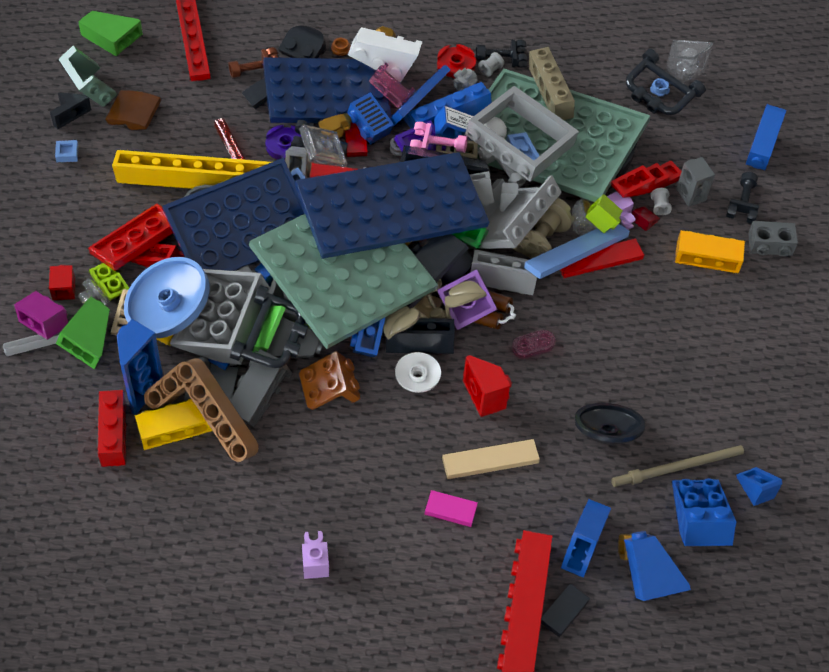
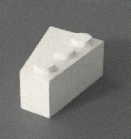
[348,27,422,83]

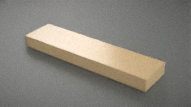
[442,439,540,479]

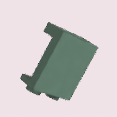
[59,46,117,107]

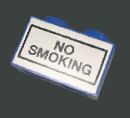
[434,105,474,141]

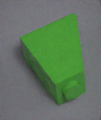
[79,11,143,56]
[56,296,110,369]

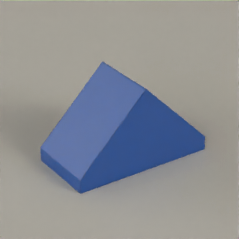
[736,467,783,506]

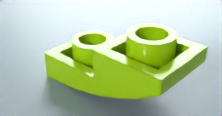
[89,263,129,300]

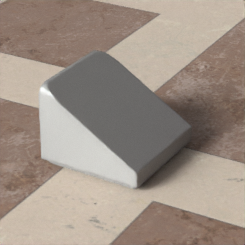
[500,182,518,212]

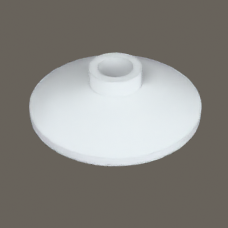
[395,352,441,393]

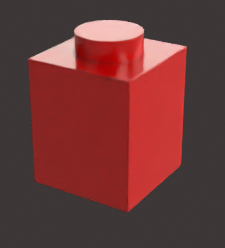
[49,265,76,300]

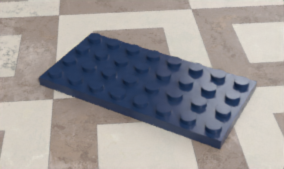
[295,152,490,259]

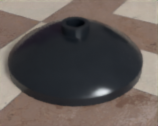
[575,403,645,445]

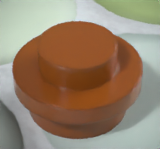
[331,37,351,56]

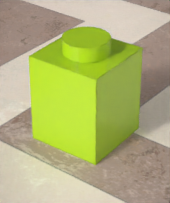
[585,194,623,233]

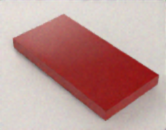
[88,204,173,271]

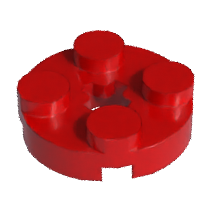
[437,44,476,79]

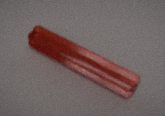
[214,118,245,160]

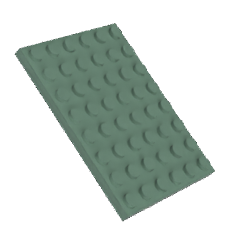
[450,68,650,202]

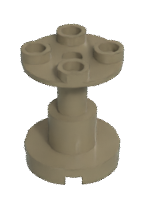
[513,198,575,259]

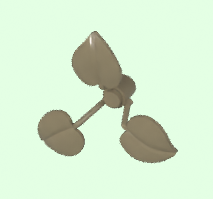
[383,279,487,340]

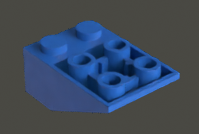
[672,479,736,546]

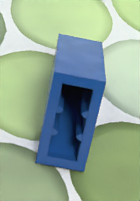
[746,104,786,170]
[561,499,611,578]
[624,531,691,601]

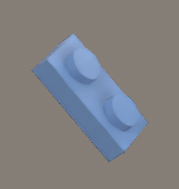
[506,132,539,160]

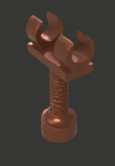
[228,47,278,78]

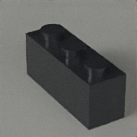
[386,318,455,354]

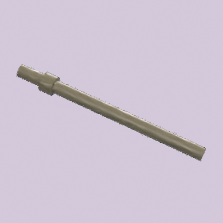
[611,445,744,487]

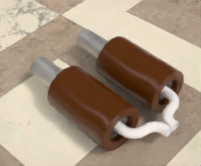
[474,291,516,330]

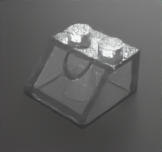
[666,40,713,85]

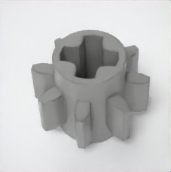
[453,68,478,91]

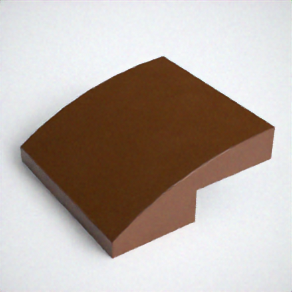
[105,90,161,130]

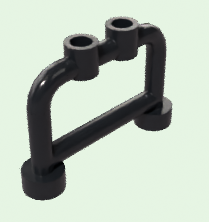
[626,49,706,115]
[230,285,308,368]

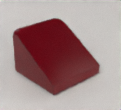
[632,206,660,231]

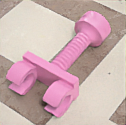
[410,122,468,153]

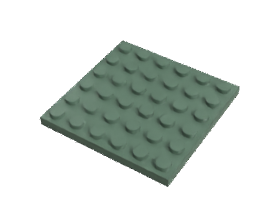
[249,214,438,349]

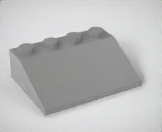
[170,269,270,364]

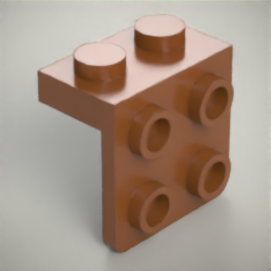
[299,351,361,410]

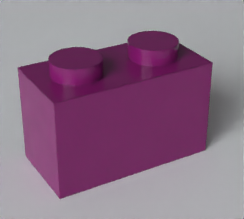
[14,291,68,340]

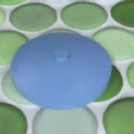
[124,257,210,338]

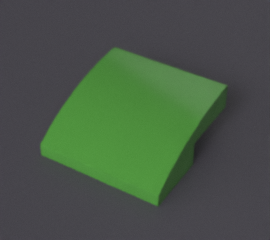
[253,306,286,352]

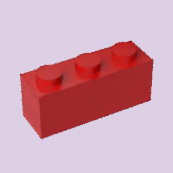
[98,390,126,467]

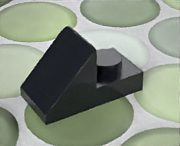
[50,93,92,130]

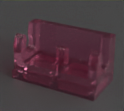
[369,63,415,108]

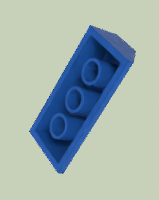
[403,82,492,129]
[117,319,163,415]

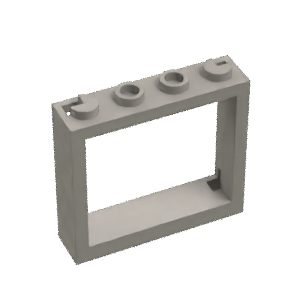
[465,86,579,182]

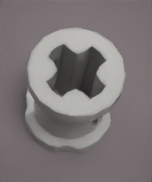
[478,52,504,77]
[651,188,672,215]

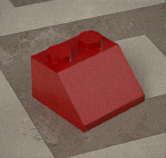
[463,355,512,417]

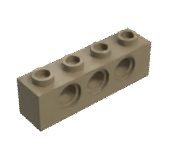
[529,47,575,120]

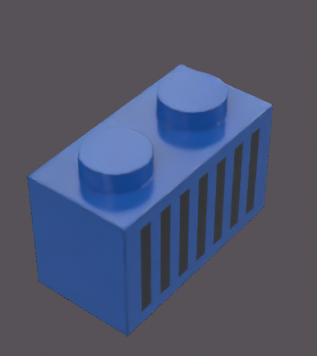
[347,92,394,145]

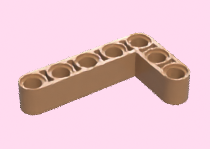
[144,358,258,462]

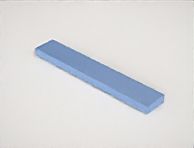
[524,224,630,279]

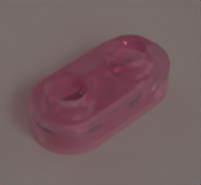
[512,330,555,359]

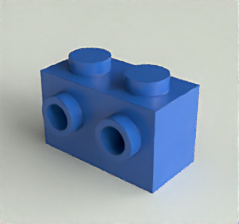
[350,318,385,357]

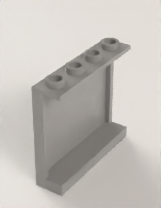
[463,175,562,249]

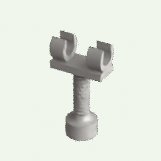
[477,136,527,188]

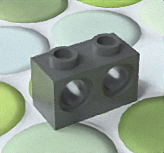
[676,157,715,207]
[748,221,798,257]

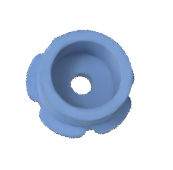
[650,78,670,97]

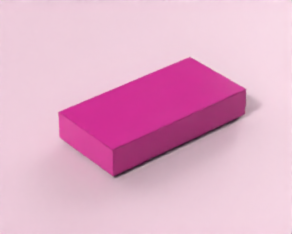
[425,490,478,527]

